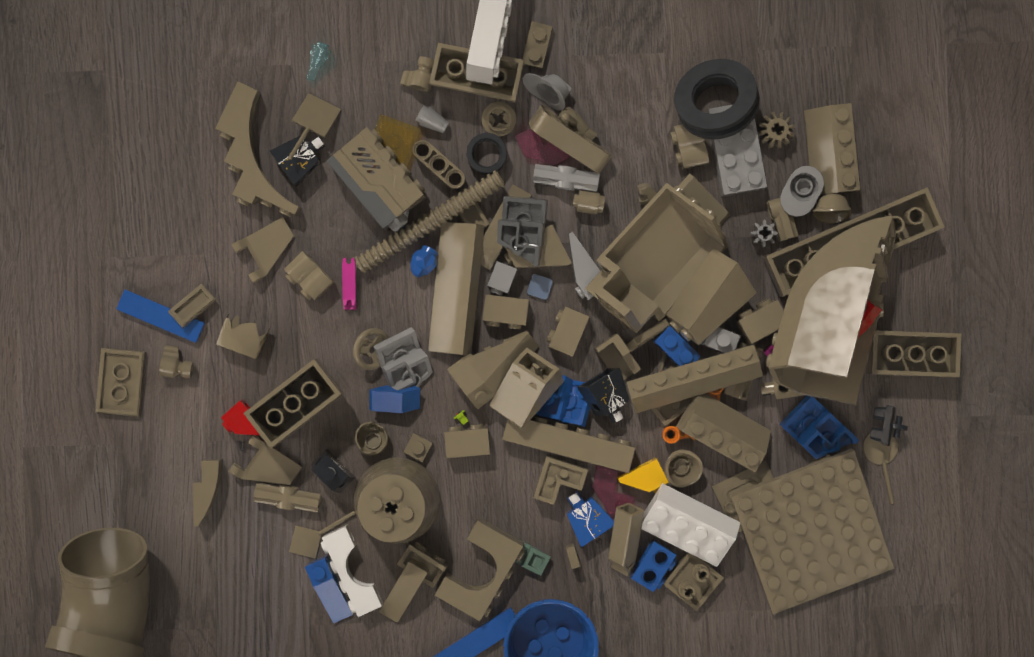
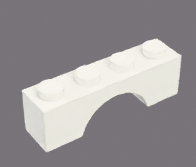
[321,525,383,617]

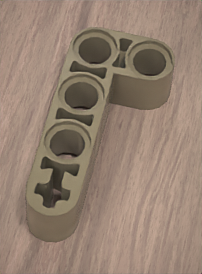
[529,105,612,173]

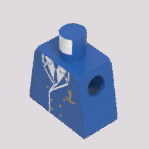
[566,491,614,547]

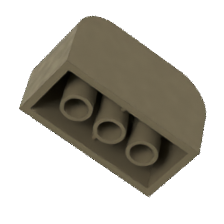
[244,358,344,449]

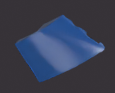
[534,375,590,427]
[780,395,860,459]

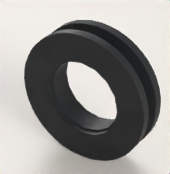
[674,59,760,140]

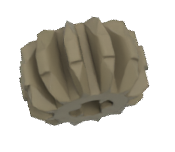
[758,112,795,149]

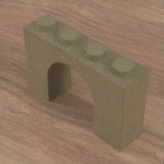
[435,517,525,621]

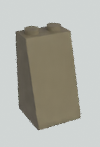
[666,249,756,345]

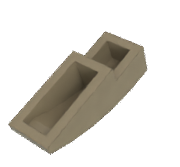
[193,459,223,526]
[379,558,429,623]

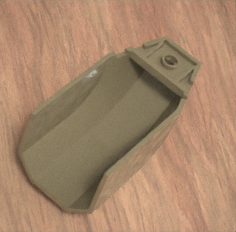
[766,216,896,405]

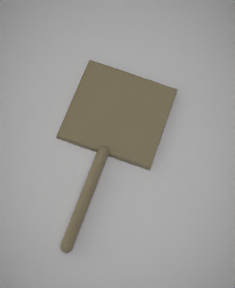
[288,93,341,160]

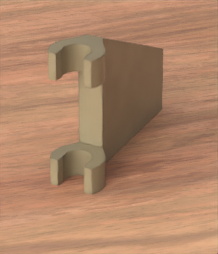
[231,217,294,284]
[229,435,302,485]

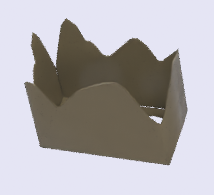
[216,313,270,359]

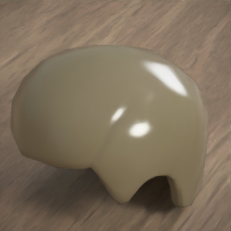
[355,421,388,456]

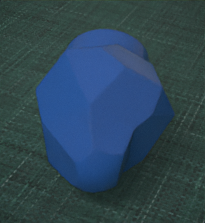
[410,245,438,277]

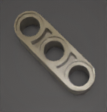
[413,140,465,190]

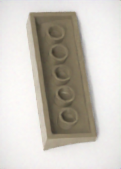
[428,222,485,355]

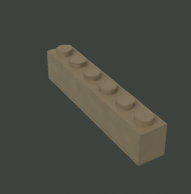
[627,345,763,413]
[502,416,635,473]

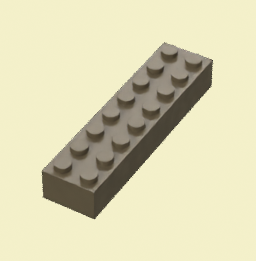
[763,187,945,297]

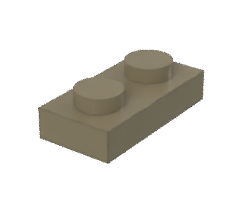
[522,21,553,69]

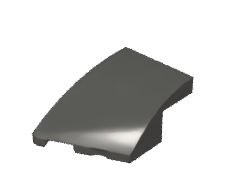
[497,196,548,267]

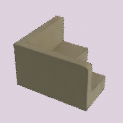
[594,334,641,380]
[533,455,588,505]

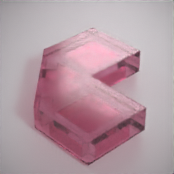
[515,128,572,166]
[592,466,635,514]

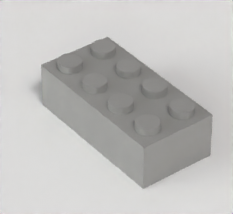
[706,105,767,197]

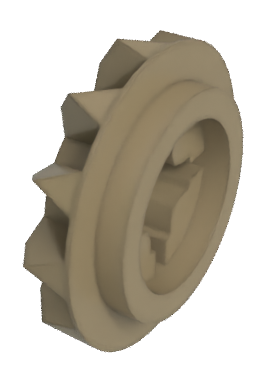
[482,102,516,136]

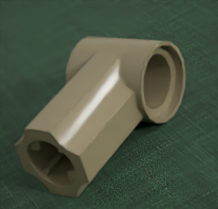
[767,198,799,241]

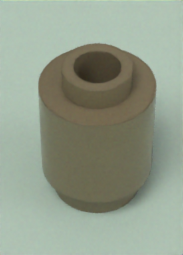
[573,190,605,215]

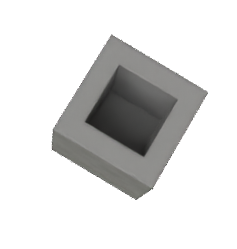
[487,261,517,296]

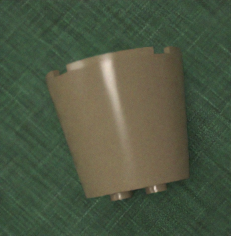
[354,457,440,544]

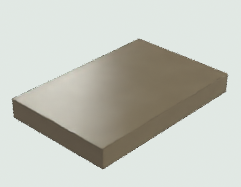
[95,348,146,416]

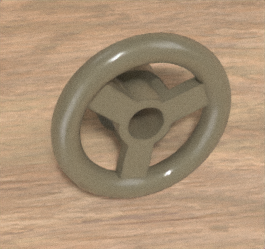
[353,328,389,370]

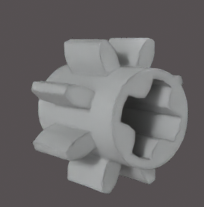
[750,220,778,247]

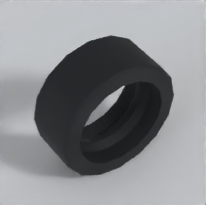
[466,133,507,175]

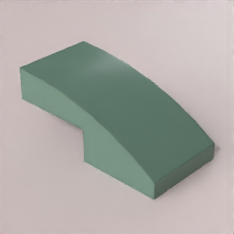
[513,536,551,576]

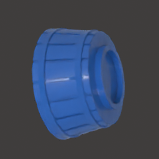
[503,599,599,657]

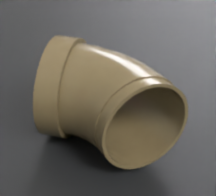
[44,528,150,657]

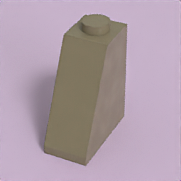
[504,225,572,268]

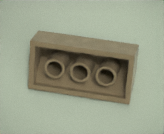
[429,43,524,102]
[803,103,860,196]
[676,393,771,472]

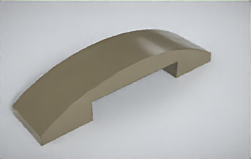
[481,185,531,270]

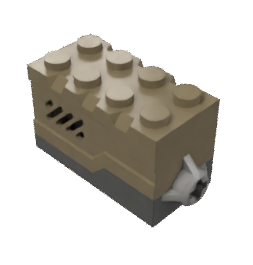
[327,127,426,232]

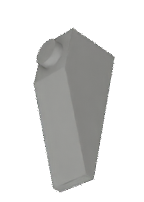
[568,232,600,300]

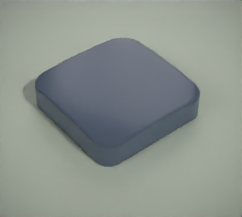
[527,274,553,300]

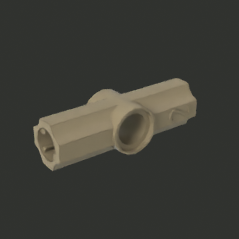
[253,483,322,512]

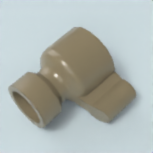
[400,56,434,92]
[159,345,193,378]

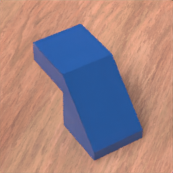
[369,385,420,413]

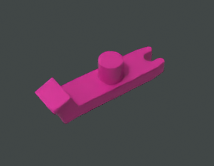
[342,257,357,310]

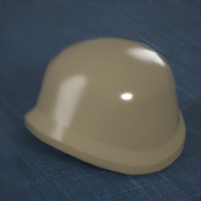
[813,194,851,224]
[665,449,703,487]

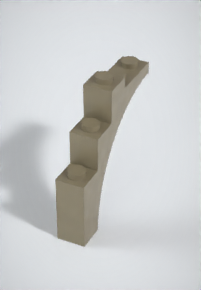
[215,82,301,217]

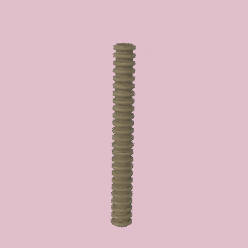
[354,170,505,273]

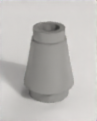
[415,105,449,134]

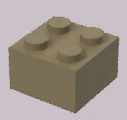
[733,298,784,344]

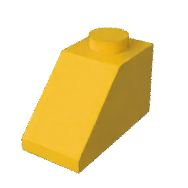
[617,458,669,493]

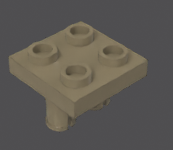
[663,552,724,611]

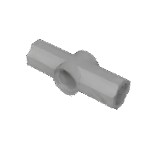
[533,164,600,192]

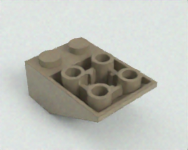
[489,347,564,429]

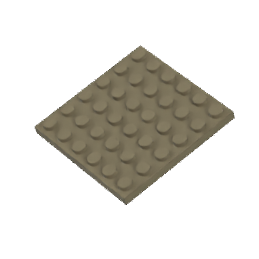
[730,449,894,614]

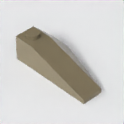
[447,331,539,409]

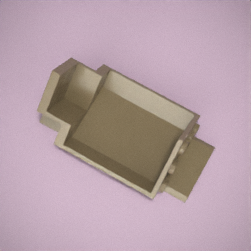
[585,174,730,333]

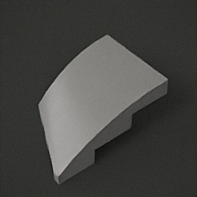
[373,327,433,390]

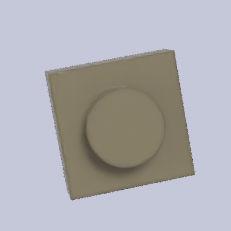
[404,433,433,462]

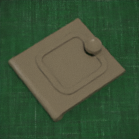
[712,460,774,532]

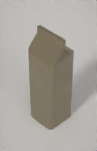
[608,503,644,576]

